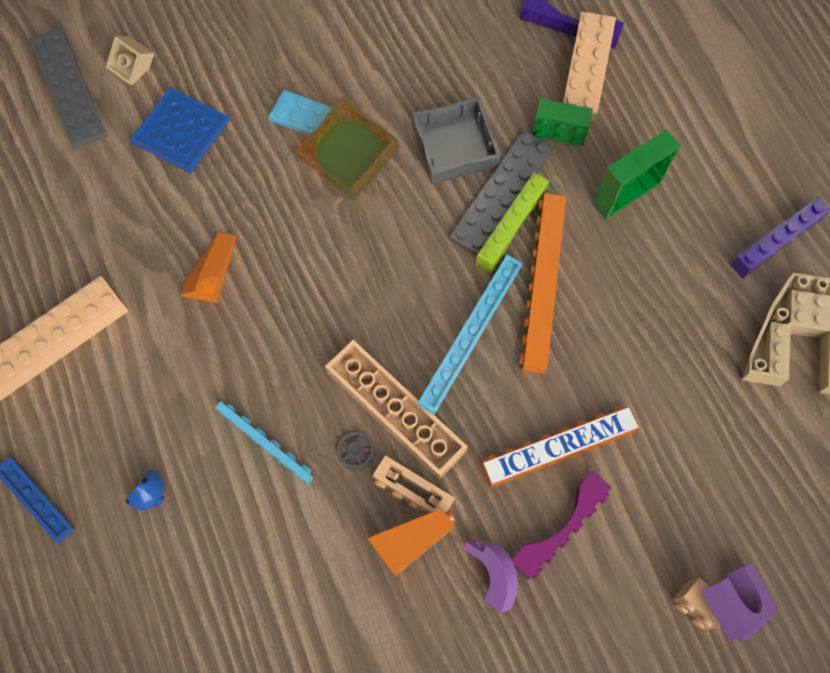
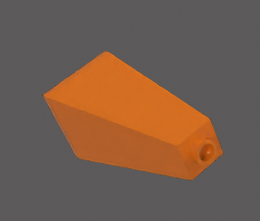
[368,509,455,577]

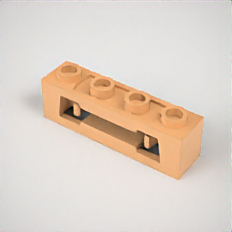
[372,455,455,515]

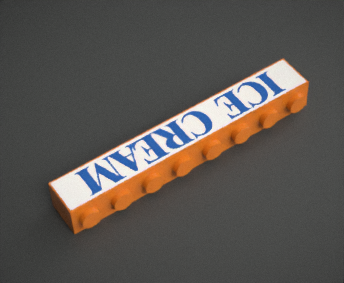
[481,406,639,489]

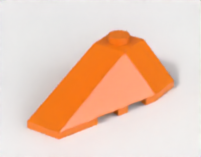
[181,232,237,303]

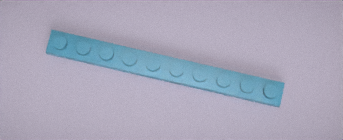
[417,255,523,415]

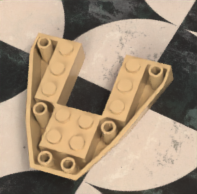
[741,273,830,394]

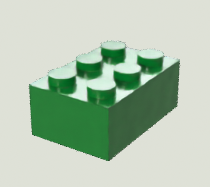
[532,98,593,146]

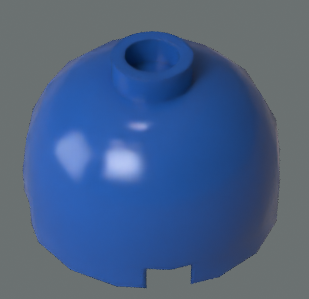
[125,469,165,511]

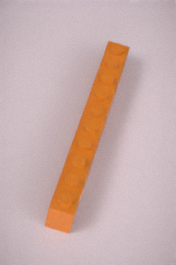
[519,193,566,374]

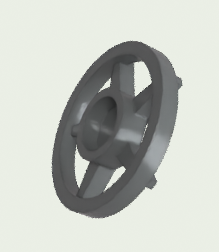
[337,432,374,469]

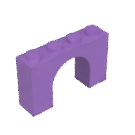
[702,562,779,642]

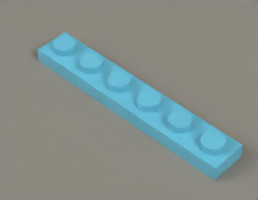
[215,401,313,485]

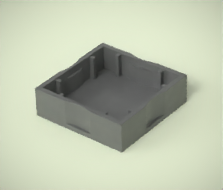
[412,97,501,184]

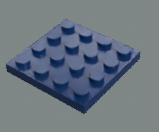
[130,87,230,174]

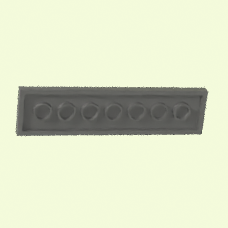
[29,27,107,149]
[449,130,554,256]

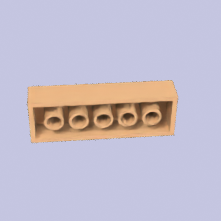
[563,12,616,122]

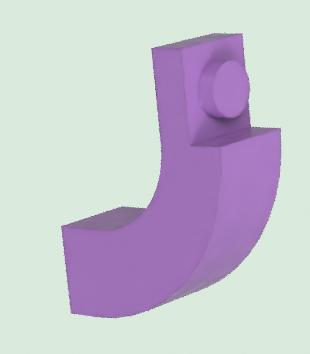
[464,539,518,612]

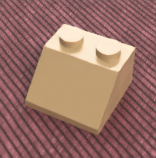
[106,36,154,85]

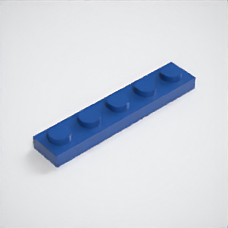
[0,457,75,544]

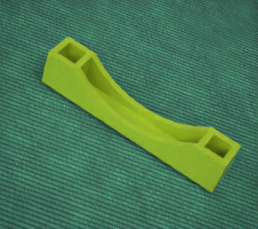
[476,173,550,274]

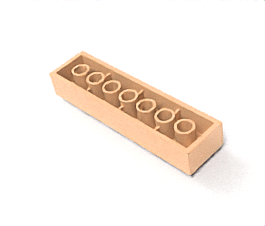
[0,276,128,401]
[325,340,468,480]

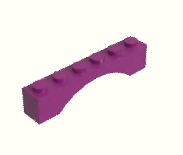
[512,471,612,580]

